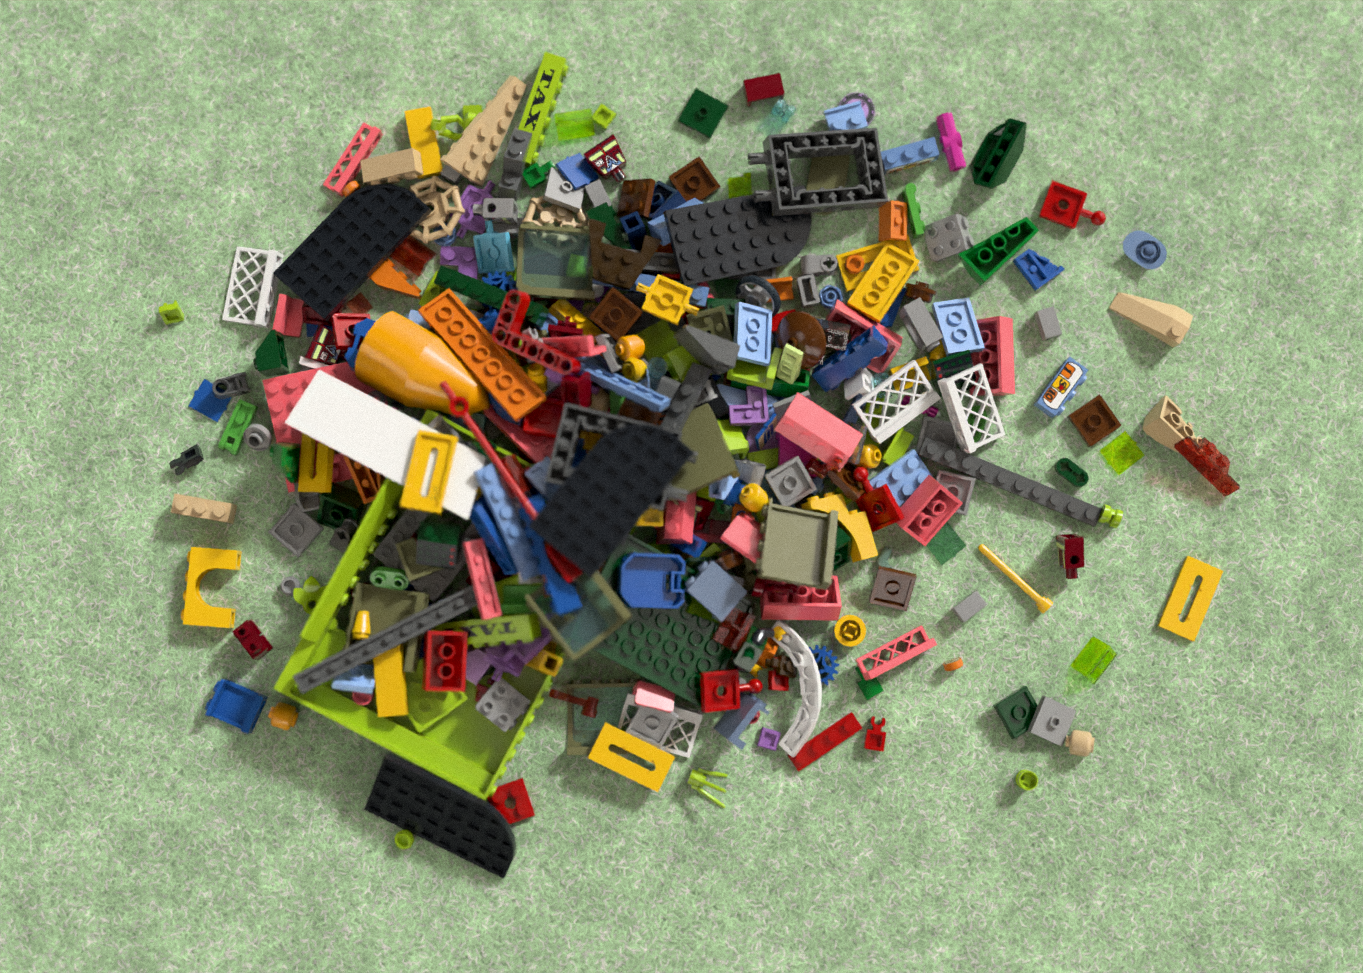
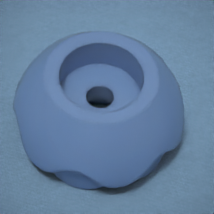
[433,223,457,246]
[819,285,843,309]

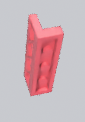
[323,122,383,197]
[541,335,606,358]
[462,538,502,620]
[855,625,937,681]

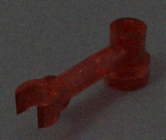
[805,456,844,479]
[549,689,599,718]

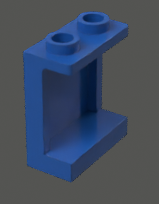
[205,679,268,734]

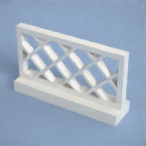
[222,246,284,328]
[852,360,941,444]
[937,364,1005,453]
[617,690,703,758]

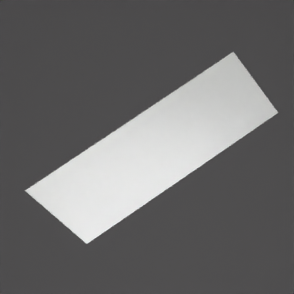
[285,370,486,520]

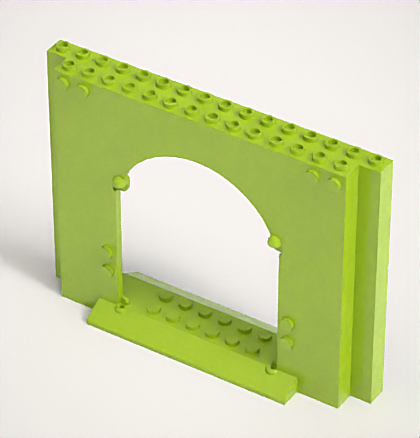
[273,409,637,801]

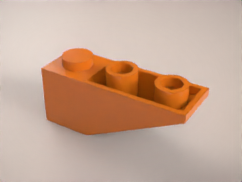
[369,258,422,300]

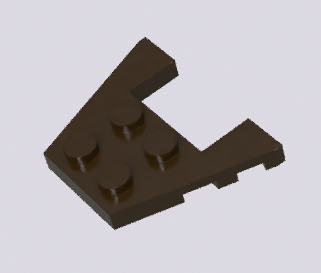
[588,219,662,290]

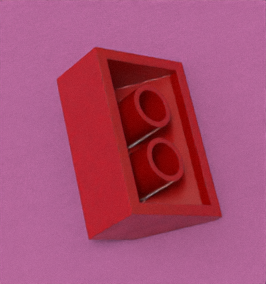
[422,630,468,692]

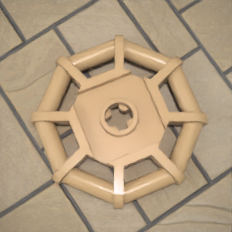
[409,176,465,244]
[522,195,588,258]

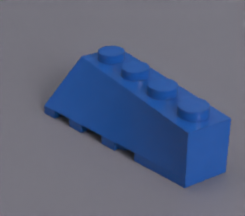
[812,325,888,392]

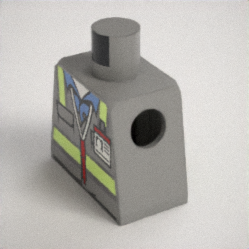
[473,198,518,224]

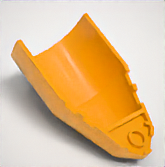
[355,311,490,416]

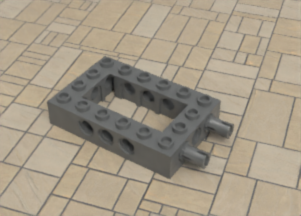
[747,128,888,216]
[545,403,698,512]
[372,492,483,602]

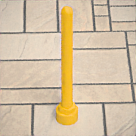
[978,544,1053,614]

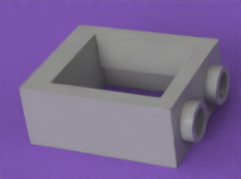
[898,297,943,353]

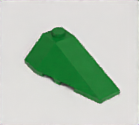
[270,442,300,483]

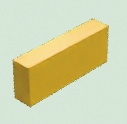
[404,106,443,179]
[373,643,409,717]

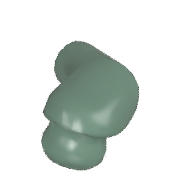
[876,546,892,569]

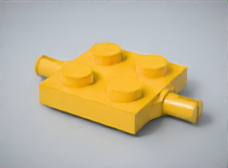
[636,274,699,325]

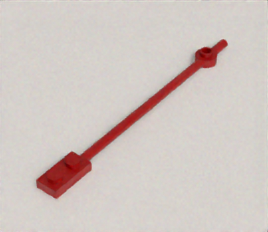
[439,381,584,583]

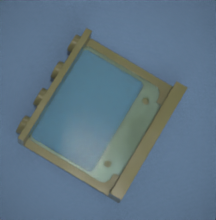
[516,221,595,301]
[525,571,633,661]
[566,679,640,755]

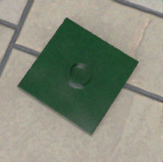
[678,88,729,139]
[993,686,1038,739]

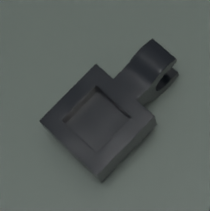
[169,444,204,475]

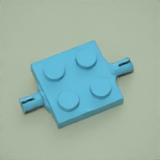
[473,220,515,275]

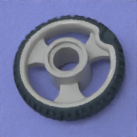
[735,275,781,318]

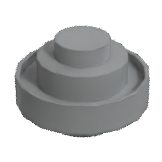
[243,424,272,451]

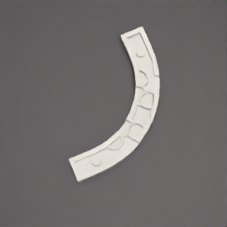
[772,620,822,757]

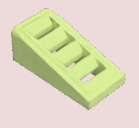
[776,344,803,384]

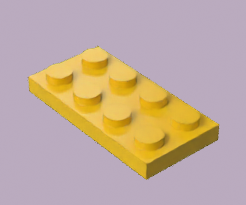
[847,242,920,324]

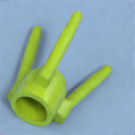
[688,768,728,808]

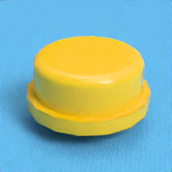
[834,615,866,647]

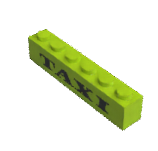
[518,52,569,167]
[431,613,542,648]

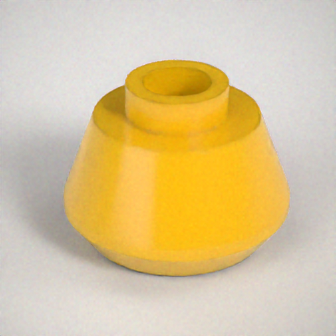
[622,357,647,383]

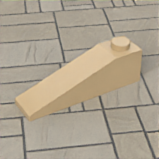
[1109,292,1193,348]
[1142,395,1215,469]

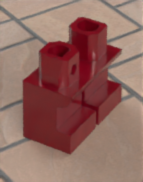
[232,619,274,660]

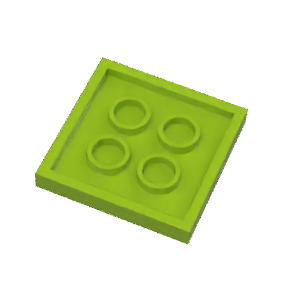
[405,659,469,733]

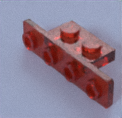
[1174,436,1240,497]

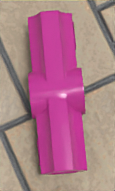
[935,112,966,172]

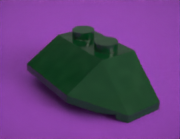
[969,118,1027,189]

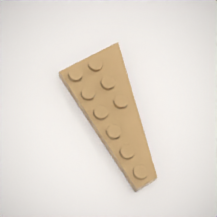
[440,76,527,187]

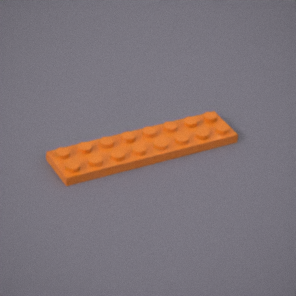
[418,288,547,422]

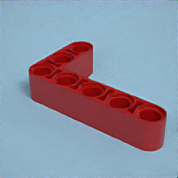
[492,290,581,375]

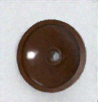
[776,311,826,369]

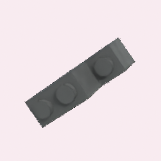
[498,129,532,203]

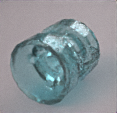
[771,98,797,124]
[648,357,667,380]
[874,373,893,398]

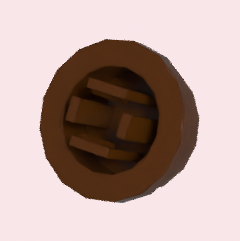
[905,281,936,303]
[714,549,744,571]

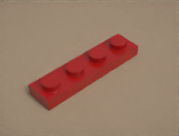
[788,712,862,772]

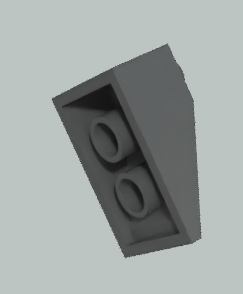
[673,325,741,375]

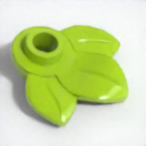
[293,576,327,615]

